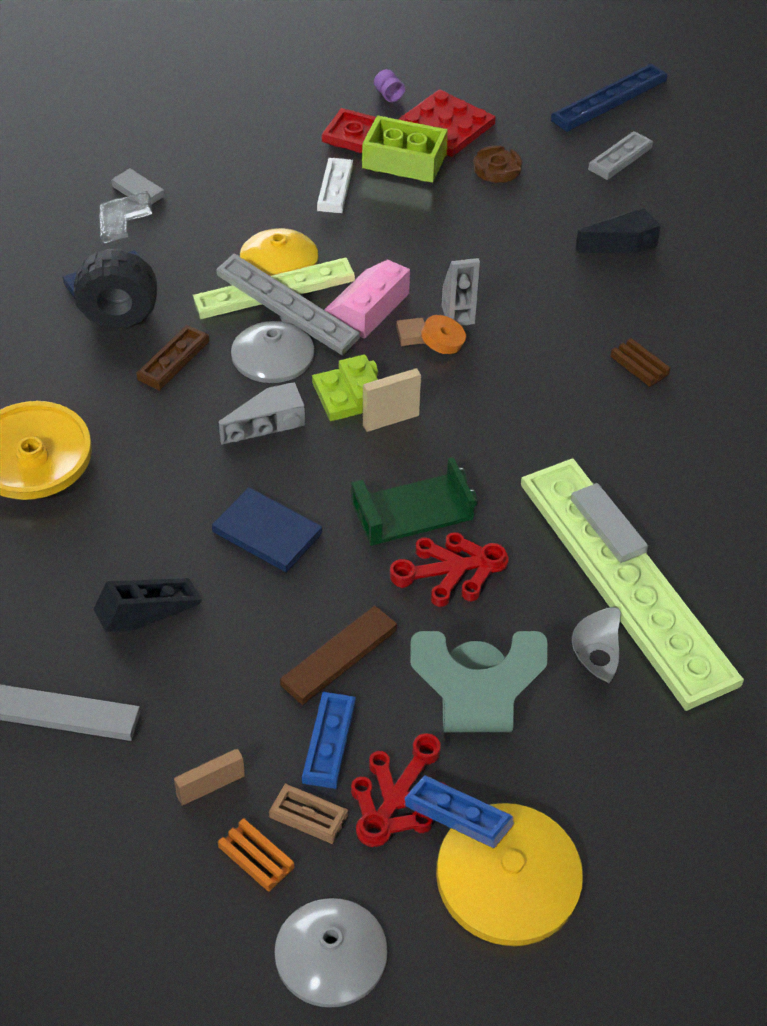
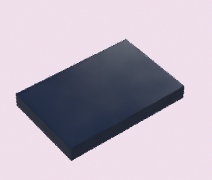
[212,487,322,572]

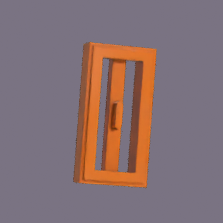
[218,818,294,892]

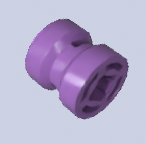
[374,69,405,102]

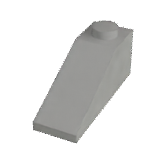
[441,258,480,326]

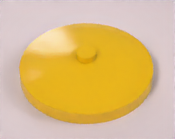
[0,401,92,500]
[436,803,583,946]

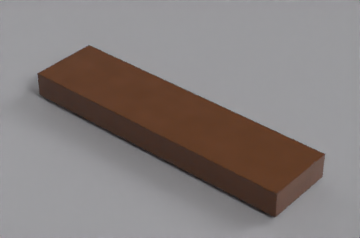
[280,605,397,705]

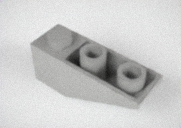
[218,382,305,445]

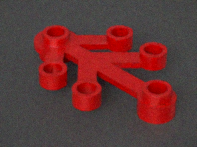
[390,532,509,607]
[351,733,448,847]

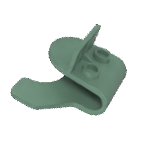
[410,631,547,732]

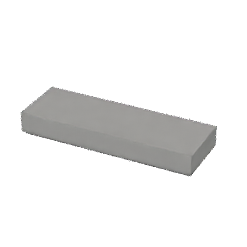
[588,131,653,180]
[571,483,648,563]

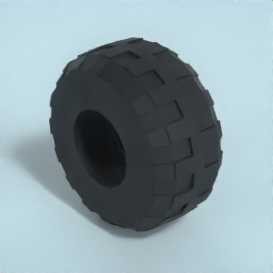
[74,249,157,328]

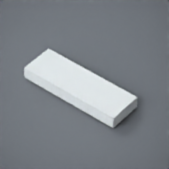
[317,158,353,213]

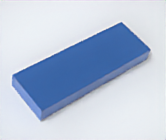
[302,692,355,789]
[404,775,514,848]

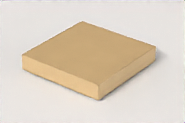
[363,368,421,432]

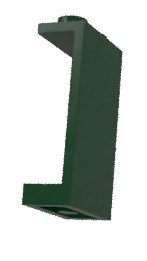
[351,457,478,546]

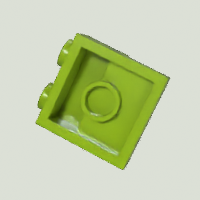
[312,354,378,421]

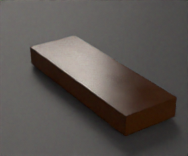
[136,325,210,391]

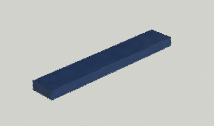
[551,64,667,132]

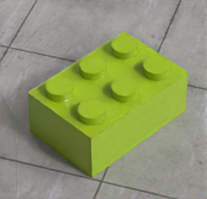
[362,115,448,182]

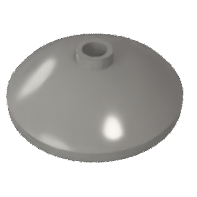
[231,321,314,383]
[275,898,387,1007]

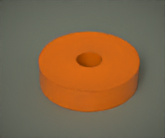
[421,315,466,354]

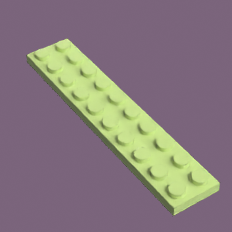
[521,458,744,711]

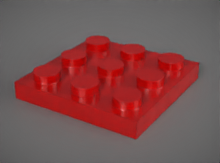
[398,89,496,157]

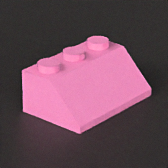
[324,260,410,339]

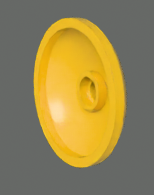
[240,228,318,276]

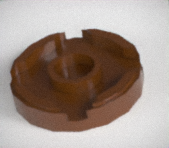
[473,146,522,183]

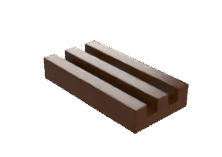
[610,338,671,387]

